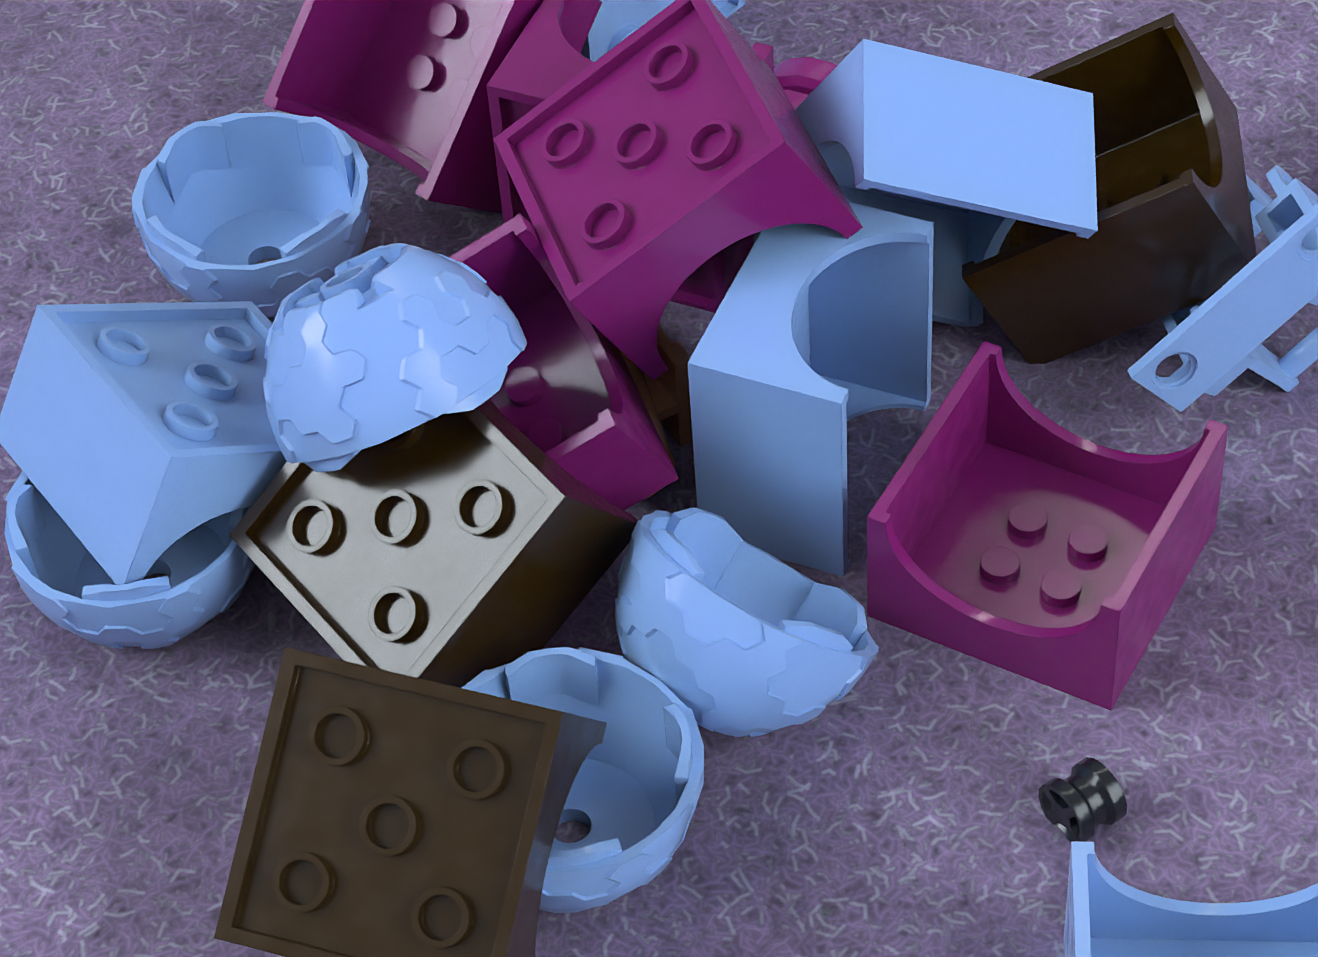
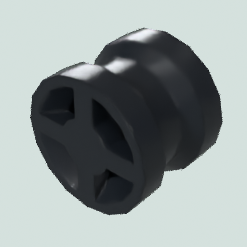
[1038,757,1127,842]

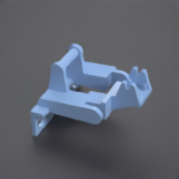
[1127,165,1318,412]

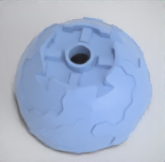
[132,112,371,318]
[263,243,527,472]
[4,471,255,649]
[615,507,879,737]
[462,647,704,913]

